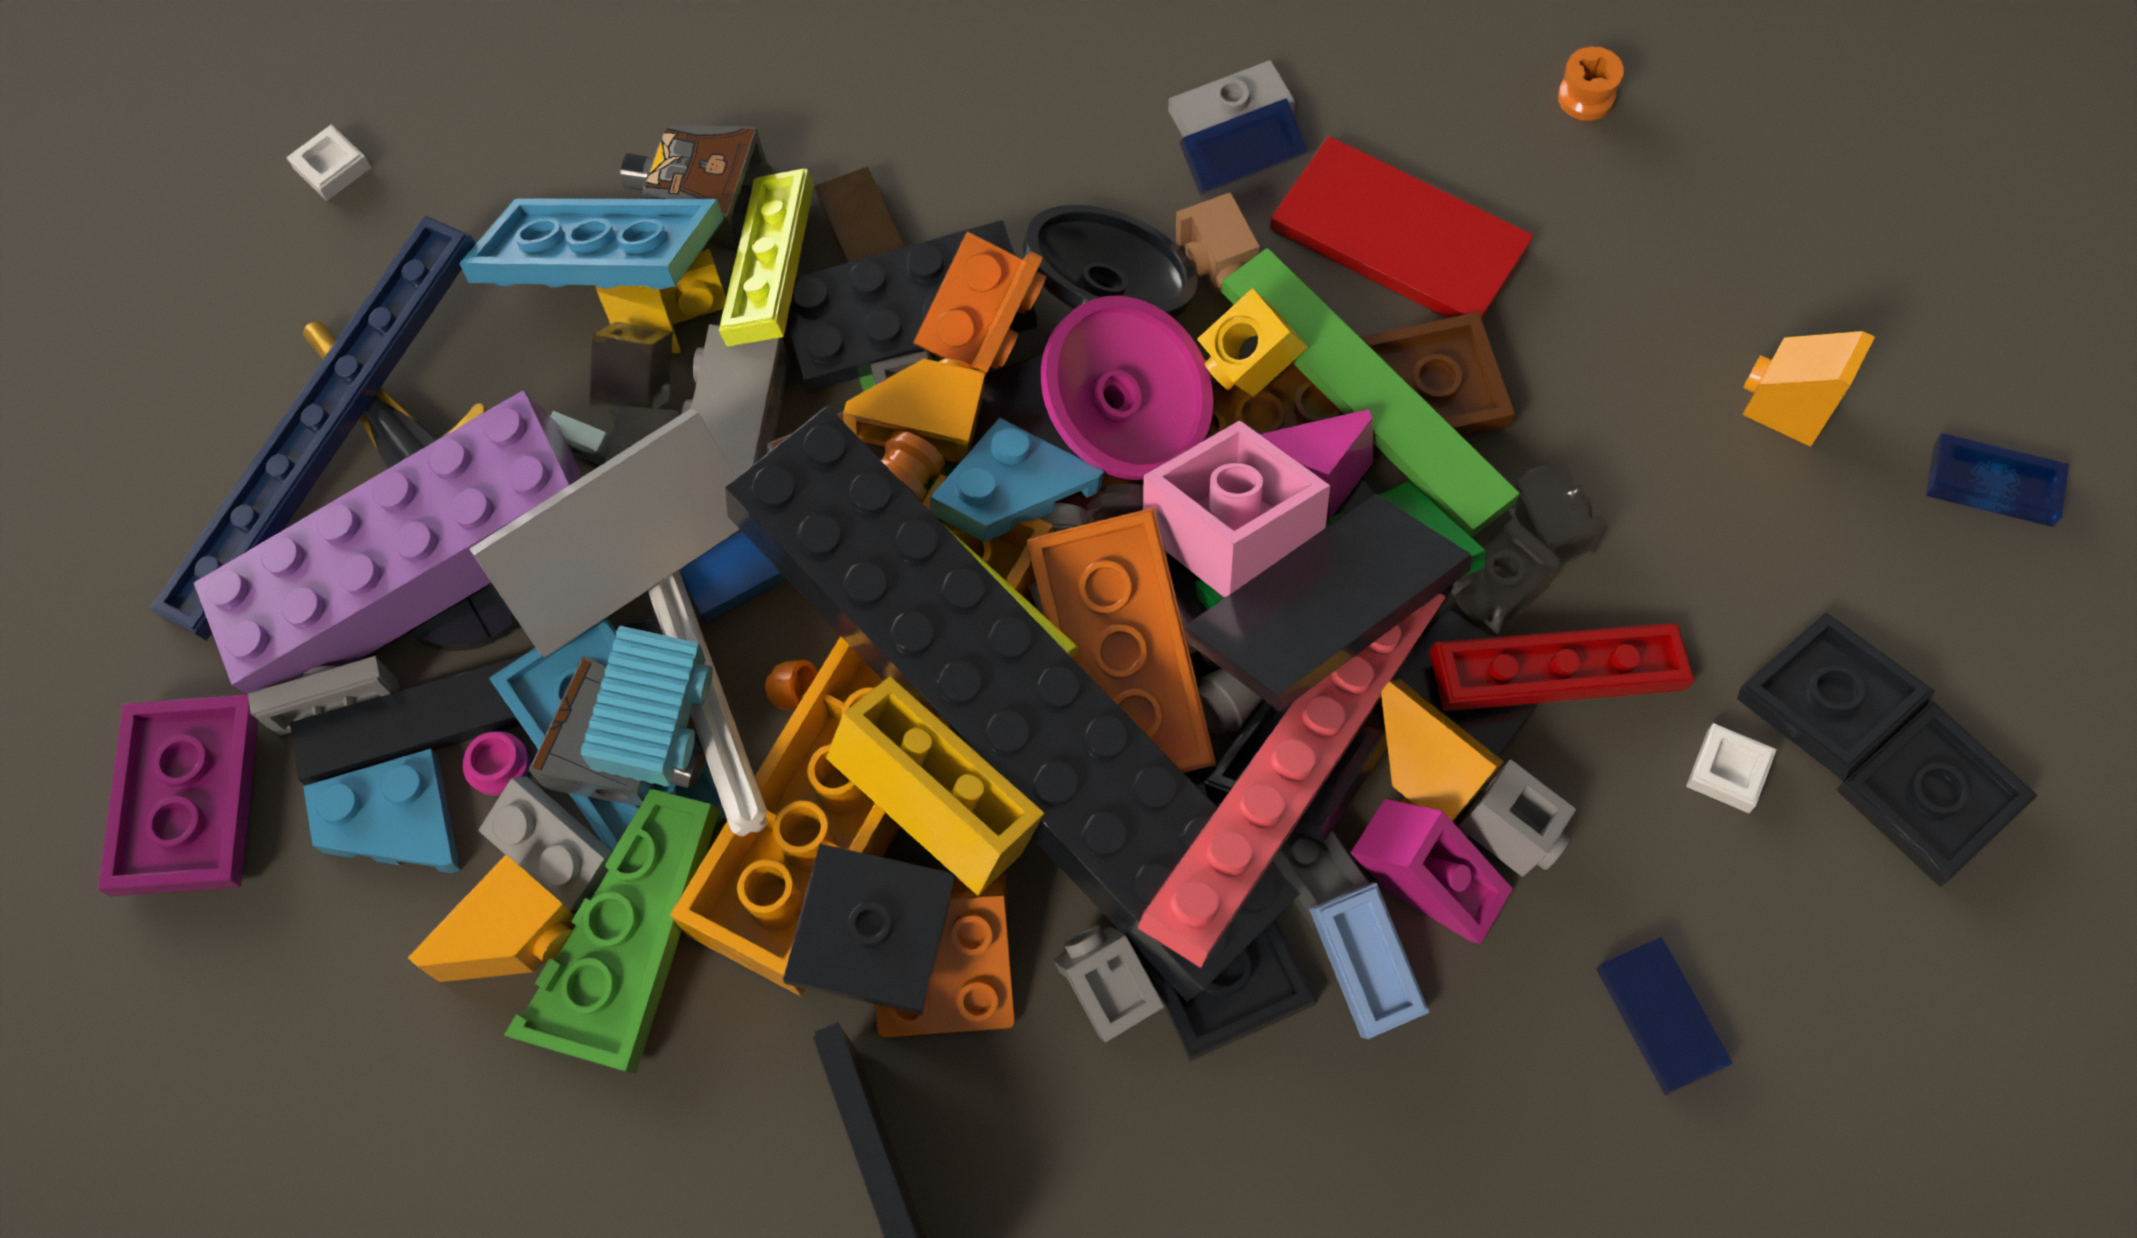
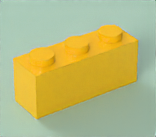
[826,676,1045,896]

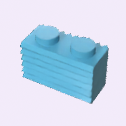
[581,626,713,786]

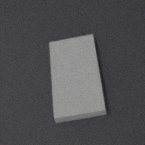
[469,408,740,658]

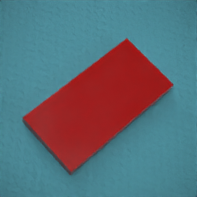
[1270,136,1534,321]

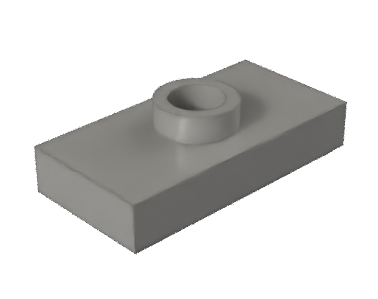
[1168,60,1295,152]
[248,656,400,736]

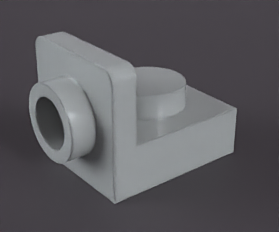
[1054,925,1164,1043]

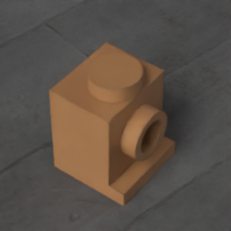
[1175,192,1260,296]

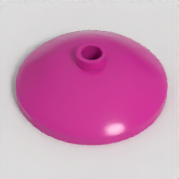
[1041,296,1213,480]

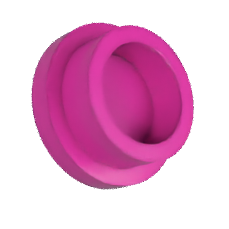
[463,732,530,796]

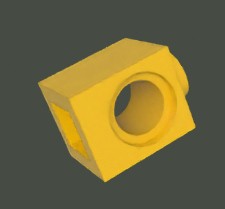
[1197,288,1308,397]

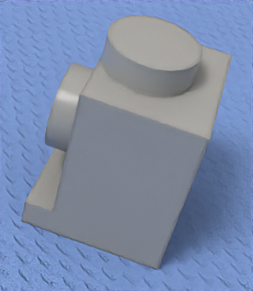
[1456,759,1576,877]

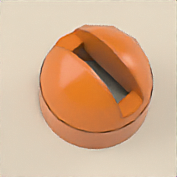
[764,660,818,712]

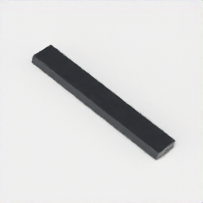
[290,616,663,786]

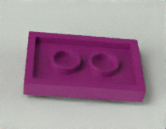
[98,694,259,897]

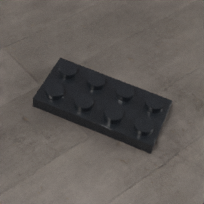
[787,220,1038,392]

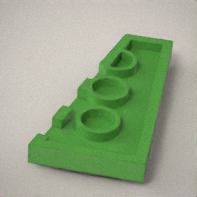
[504,789,720,1073]

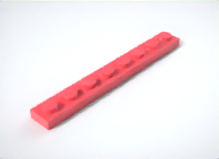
[1138,594,1446,968]

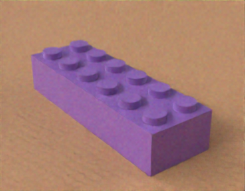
[194,390,583,694]

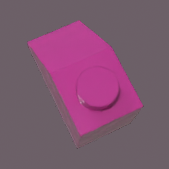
[1351,799,1513,944]

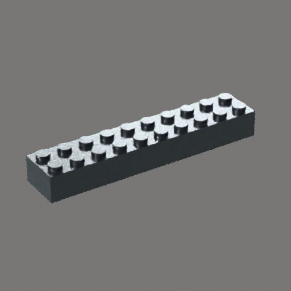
[725,405,1300,1002]

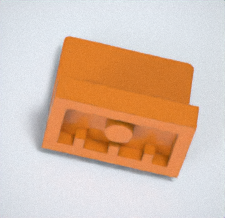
[913,232,1046,373]
[875,873,1015,1038]

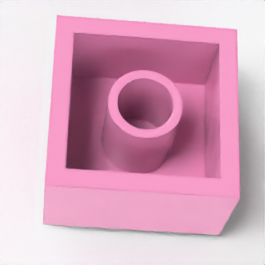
[1143,420,1330,598]

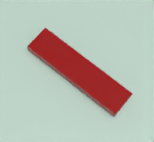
[1429,623,1695,711]

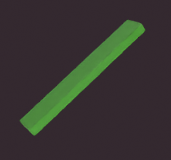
[1221,248,1520,538]

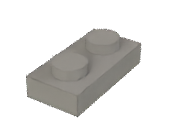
[478,777,613,911]

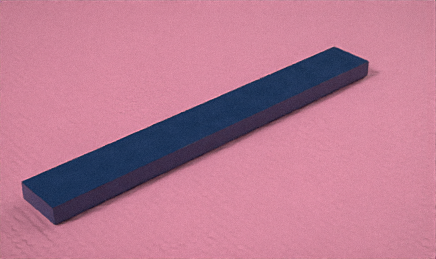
[149,215,476,641]

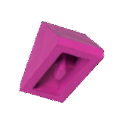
[1259,409,1373,519]

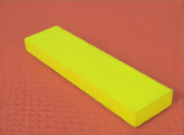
[719,169,814,347]

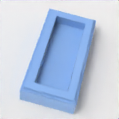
[1309,883,1429,1039]

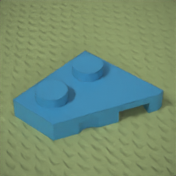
[930,418,1104,542]
[303,749,461,873]

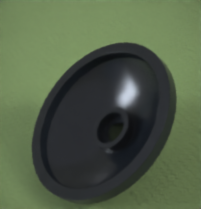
[1023,205,1197,318]

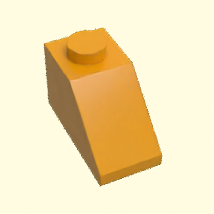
[1742,331,1875,447]
[843,359,985,463]
[1381,679,1504,823]
[408,855,576,982]

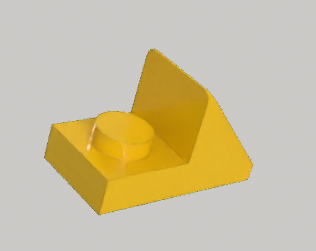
[595,249,726,353]

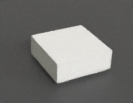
[286,124,372,201]
[1686,723,1777,813]

